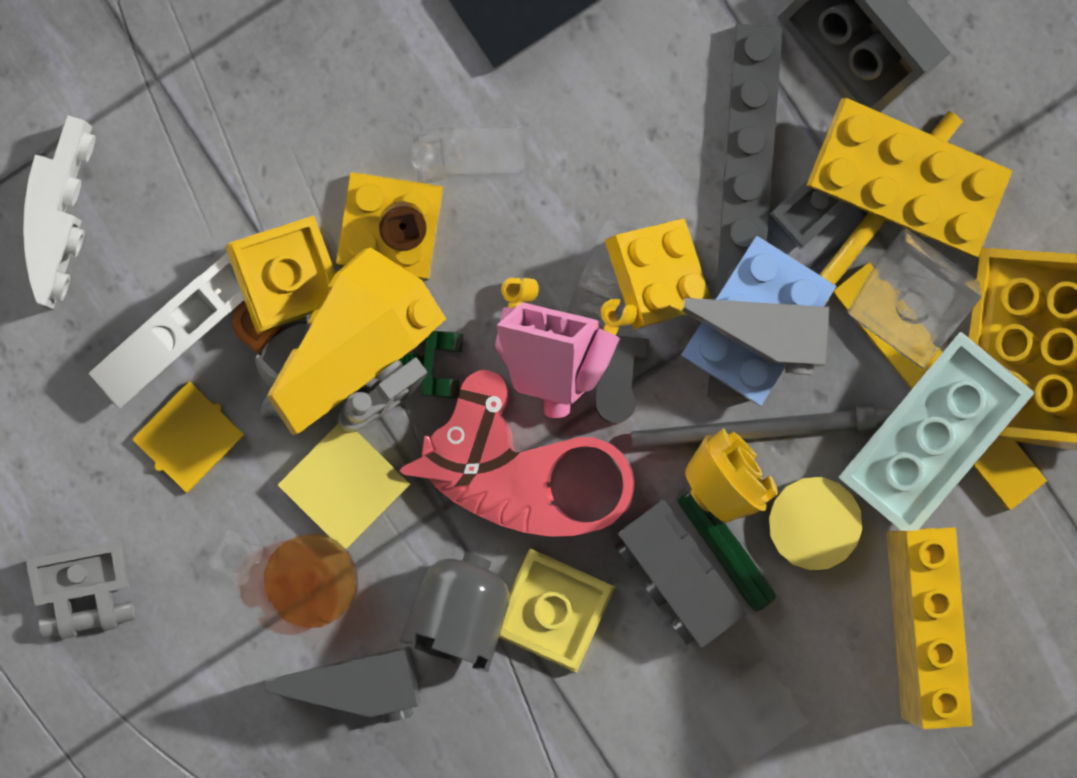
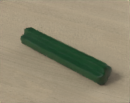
[678,489,776,612]

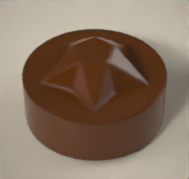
[379,201,427,251]

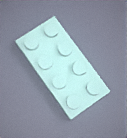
[838,332,1035,531]

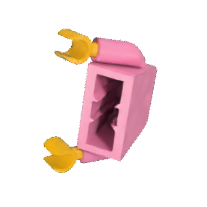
[495,277,637,418]

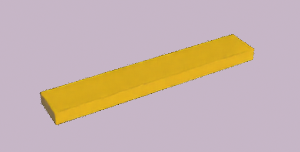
[832,262,1047,511]

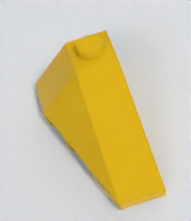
[267,247,446,435]

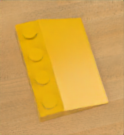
[968,248,1077,450]

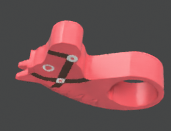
[400,370,635,537]

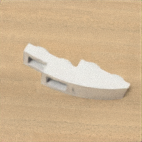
[23,115,95,309]
[88,253,244,409]

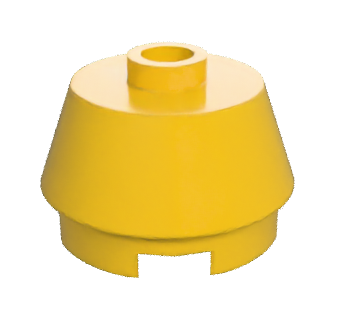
[685,428,778,523]

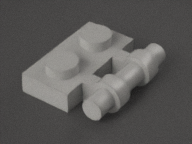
[338,357,428,433]
[26,541,136,639]

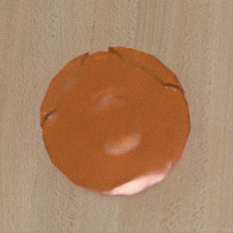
[264,534,358,628]

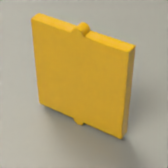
[132,381,245,493]

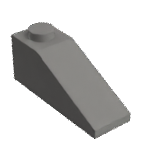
[682,298,829,375]

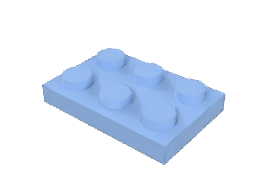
[680,236,836,407]

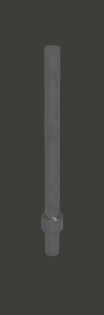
[631,404,897,450]

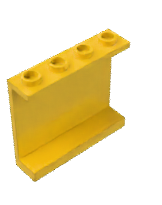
[886,527,973,730]

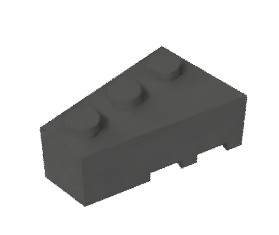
[614,499,747,648]

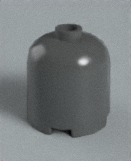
[400,553,510,672]

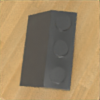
[777,0,950,113]

